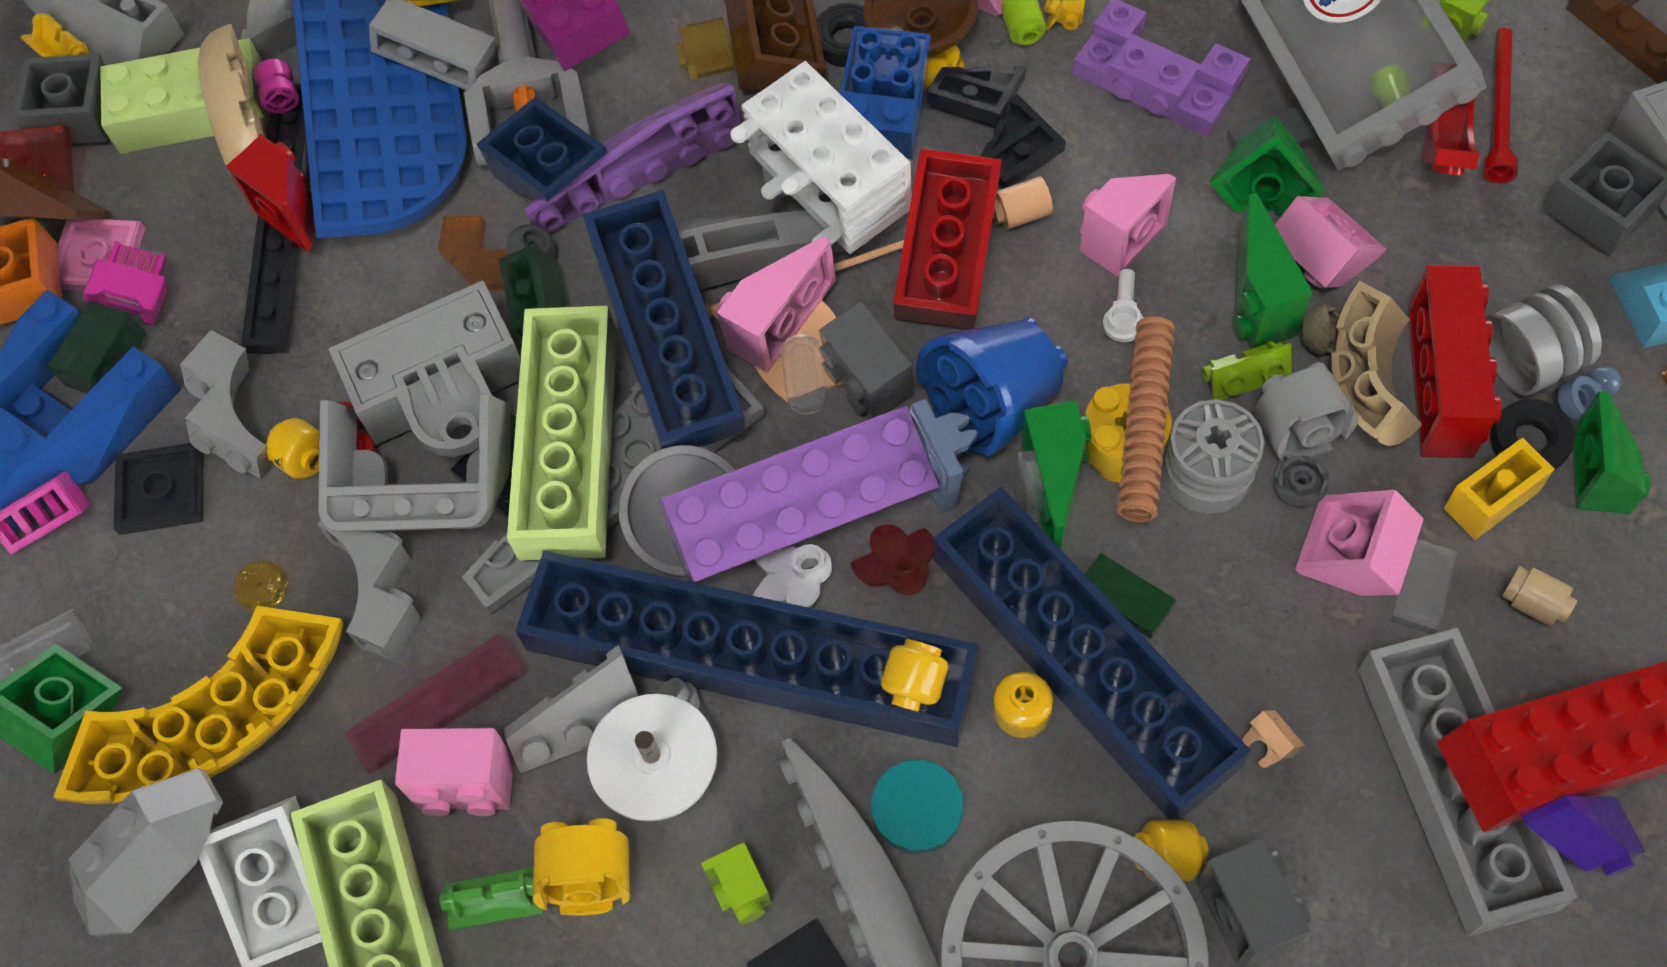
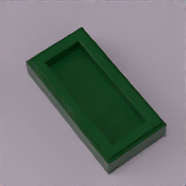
[1085,553,1176,639]

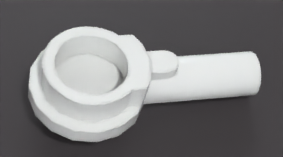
[1103,269,1144,342]

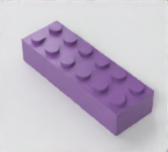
[658,405,939,583]

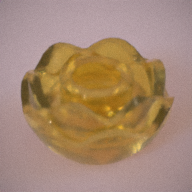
[233,560,288,612]

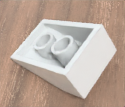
[199,796,322,967]

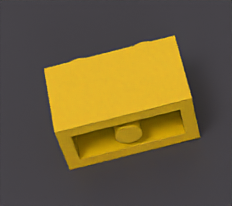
[1443,437,1555,540]

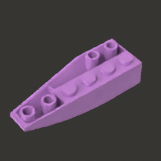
[524,83,740,232]

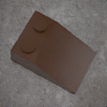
[0,159,108,219]

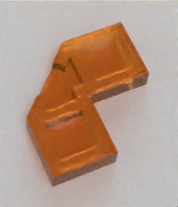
[438,215,517,291]

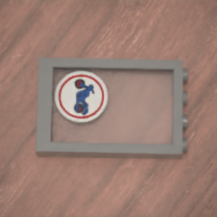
[1241,0,1487,172]

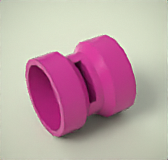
[253,59,299,114]

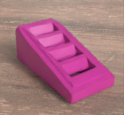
[0,471,90,555]

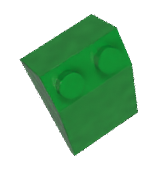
[1233,193,1313,349]
[1021,400,1092,550]

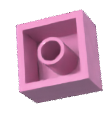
[395,728,514,816]

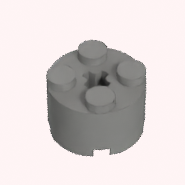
[1254,362,1358,460]

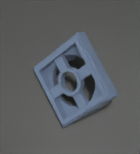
[910,399,977,514]

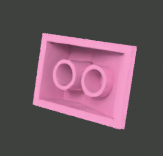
[717,236,836,374]

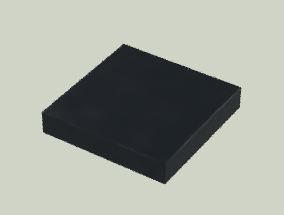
[114,443,203,535]

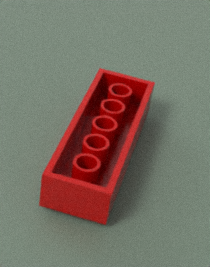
[1436,661,1667,833]

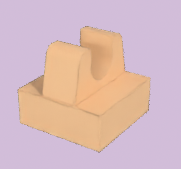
[1242,710,1306,768]

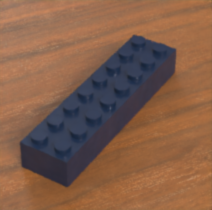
[933,487,1251,819]

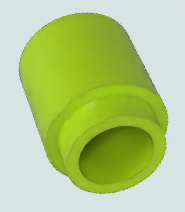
[1001,0,1046,45]

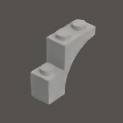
[180,330,270,479]
[317,520,422,663]

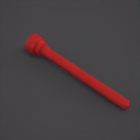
[1483,26,1518,184]

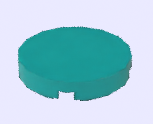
[871,760,963,854]

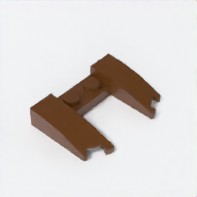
[1566,0,1667,84]

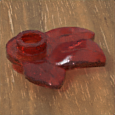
[851,524,934,595]

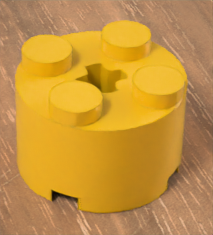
[1085,384,1172,483]
[533,818,630,916]

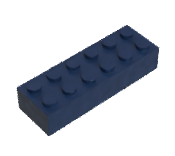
[583,190,745,449]

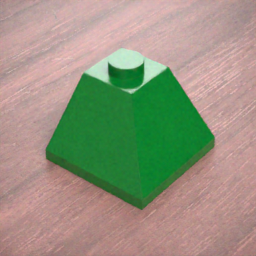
[1572,391,1650,514]

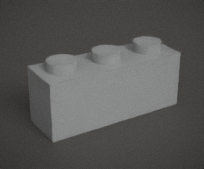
[369,0,495,90]

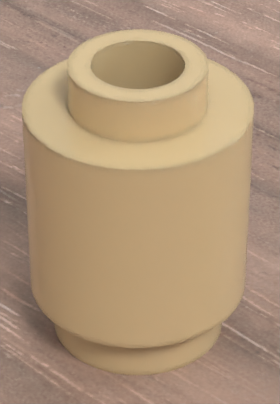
[1502,566,1578,627]

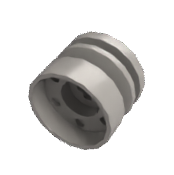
[1486,284,1602,396]
[1162,399,1265,514]

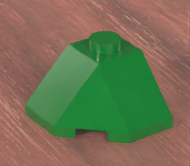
[1210,115,1326,215]

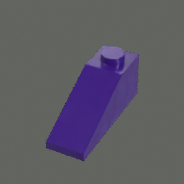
[1522,795,1646,877]

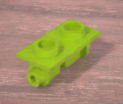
[1201,341,1292,400]

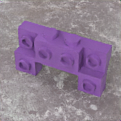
[1072,0,1251,137]

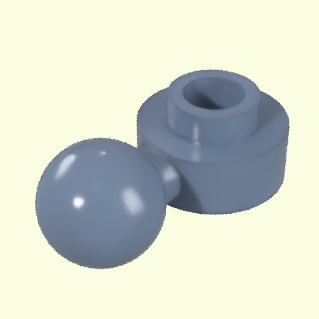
[1558,365,1621,422]

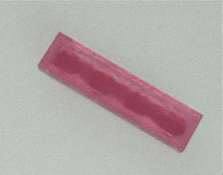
[344,634,525,773]

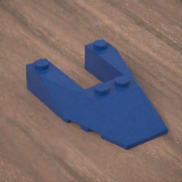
[0,289,181,531]

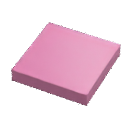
[57,219,146,291]

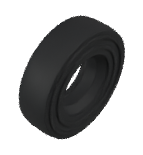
[817,3,866,67]
[1491,399,1575,471]

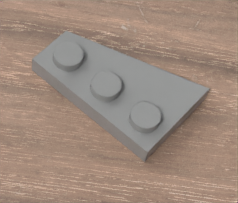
[503,645,639,773]

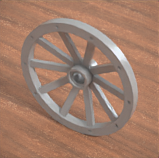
[939,821,1209,967]

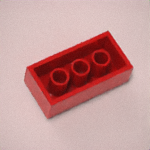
[893,148,1002,330]
[1407,265,1502,458]

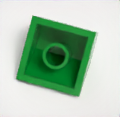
[0,643,122,775]

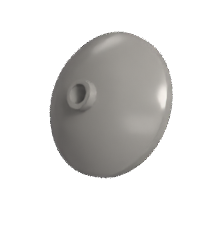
[618,445,735,576]

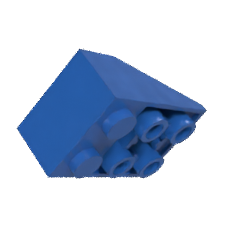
[840,26,931,159]

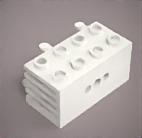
[730,61,912,254]

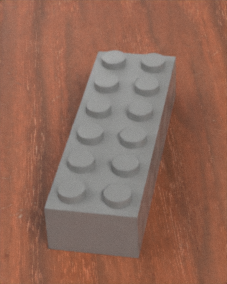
[1358,628,1578,936]

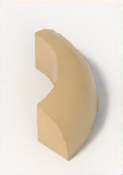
[198,24,265,176]
[1331,281,1422,446]

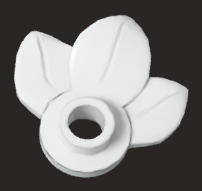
[753,544,832,607]

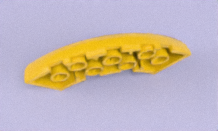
[53,606,345,805]

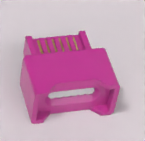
[83,241,167,326]

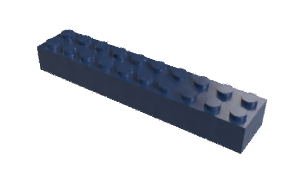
[515,551,978,747]

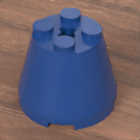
[916,317,1068,458]

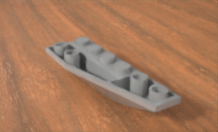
[20,0,184,65]
[676,210,869,290]
[778,738,938,967]

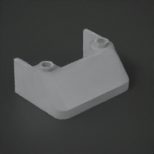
[318,394,511,532]

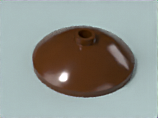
[864,0,978,55]

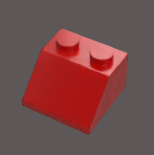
[226,135,314,252]

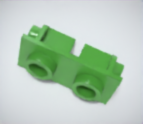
[440,867,543,931]

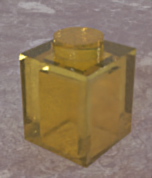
[674,17,734,80]

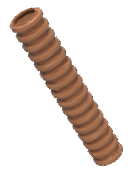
[1117,316,1175,522]

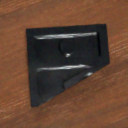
[926,66,1026,125]
[980,94,1066,189]

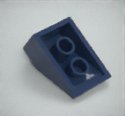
[477,97,608,201]

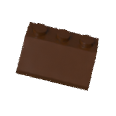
[725,0,826,92]

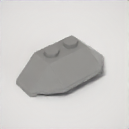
[240,0,297,61]
[68,768,223,937]

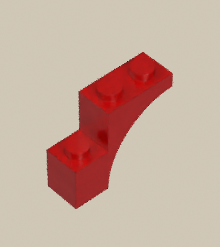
[1421,63,1480,176]

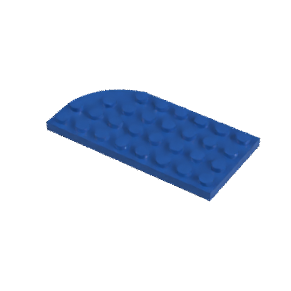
[293,0,467,238]

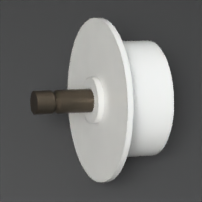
[587,694,717,821]

